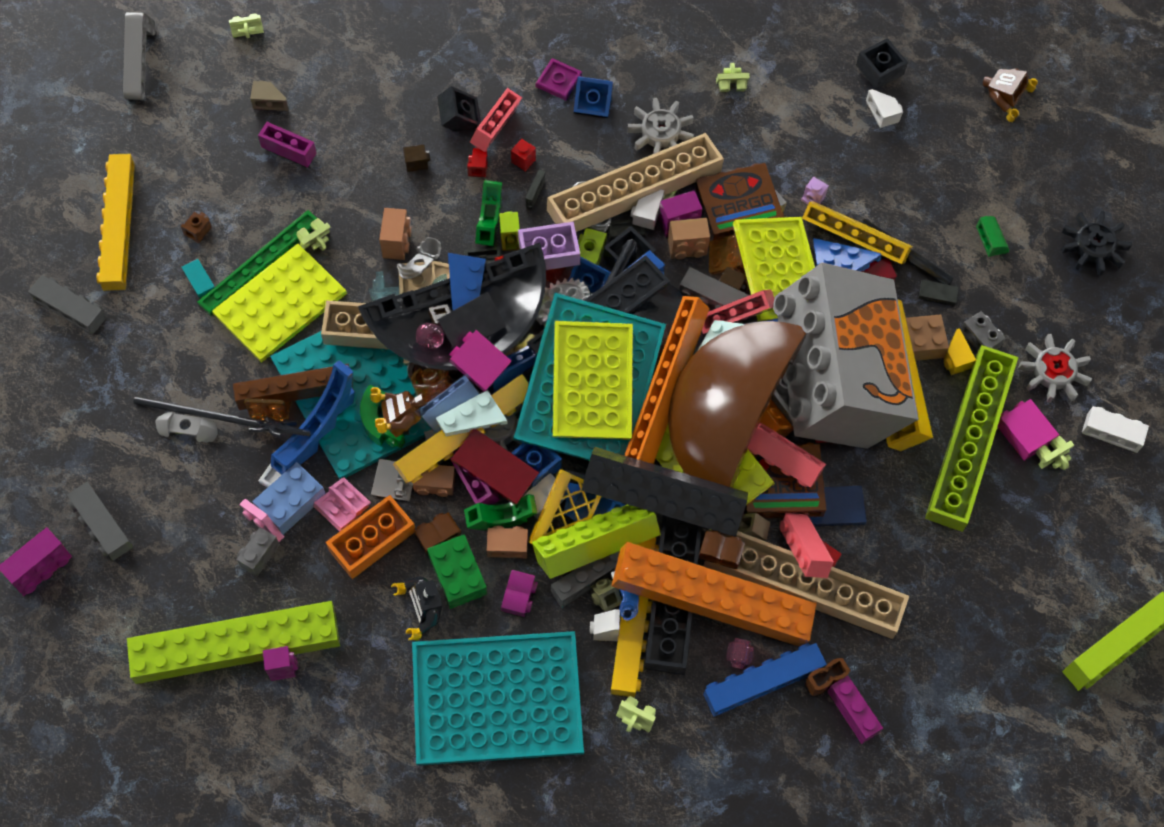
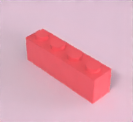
[470,88,522,152]
[702,289,775,334]
[747,422,826,488]
[780,513,834,578]

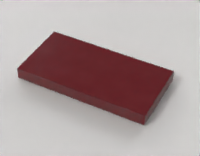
[451,429,539,505]

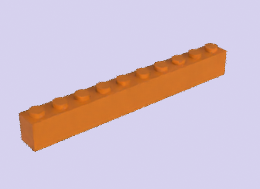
[624,296,710,464]

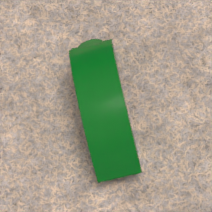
[475,180,503,246]
[360,384,405,449]
[464,494,538,531]

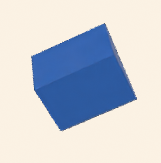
[573,76,613,117]
[568,256,611,293]

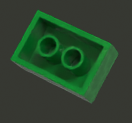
[427,534,487,609]

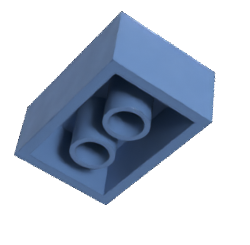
[252,462,325,535]

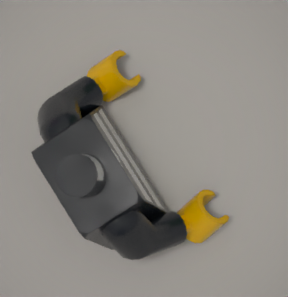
[391,576,442,641]

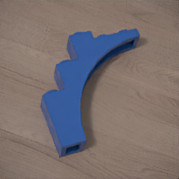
[270,360,355,475]

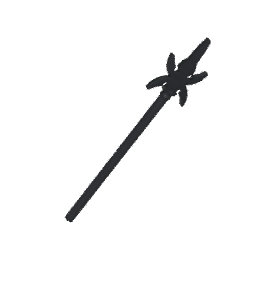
[133,397,311,438]

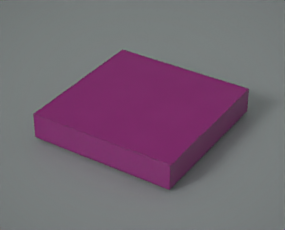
[535,58,583,101]

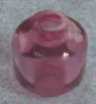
[416,323,444,349]
[726,638,755,669]

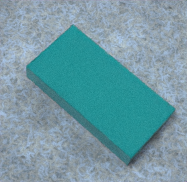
[181,259,215,298]

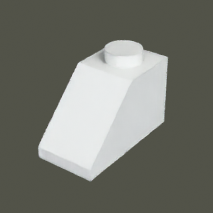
[866,89,903,128]
[630,190,664,230]
[590,610,620,641]

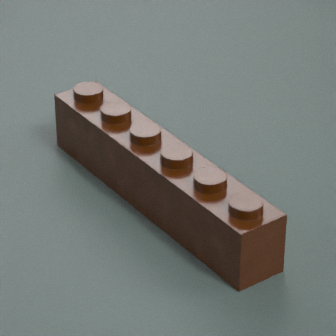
[233,364,354,410]

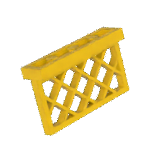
[528,470,601,544]

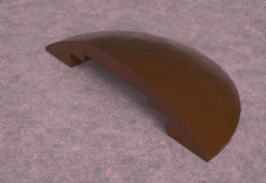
[669,321,808,488]

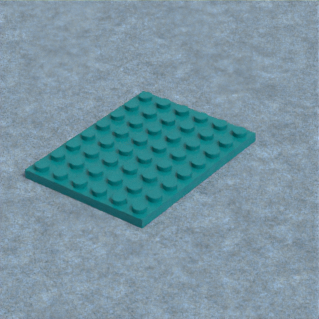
[513,293,666,461]
[270,331,432,480]
[412,631,584,766]

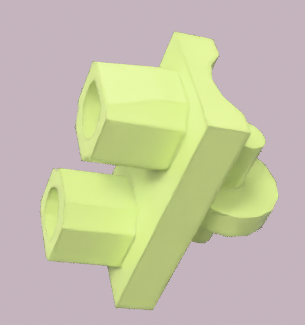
[229,14,264,38]
[716,63,750,92]
[296,218,331,251]
[1036,436,1074,470]
[616,696,656,732]

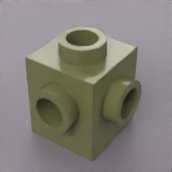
[590,578,622,612]

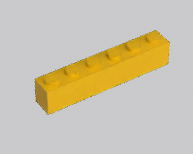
[802,201,913,264]

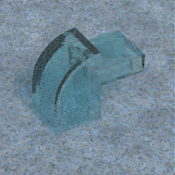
[369,271,400,301]

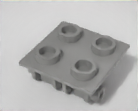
[371,459,413,501]

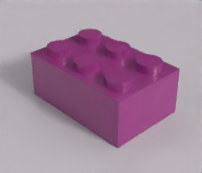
[0,527,72,596]

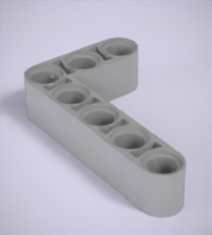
[123,12,156,100]

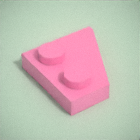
[240,499,284,542]

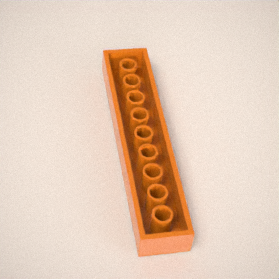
[611,542,817,647]

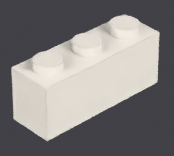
[1082,406,1149,453]

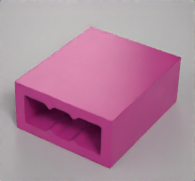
[449,330,511,392]
[997,399,1059,461]

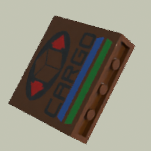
[695,163,784,243]
[745,442,826,518]

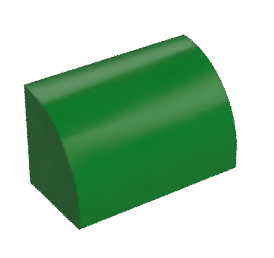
[976,216,1009,257]

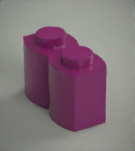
[501,570,538,617]

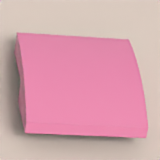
[313,477,371,531]

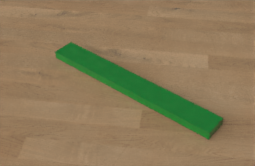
[197,210,317,316]

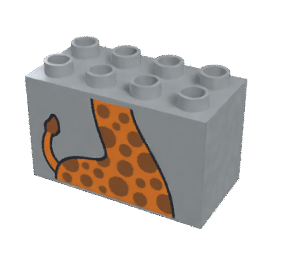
[773,262,919,449]

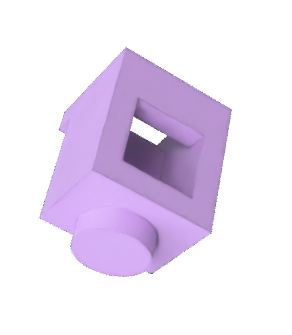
[801,177,829,204]

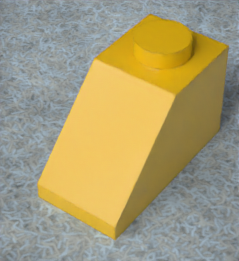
[944,329,976,375]

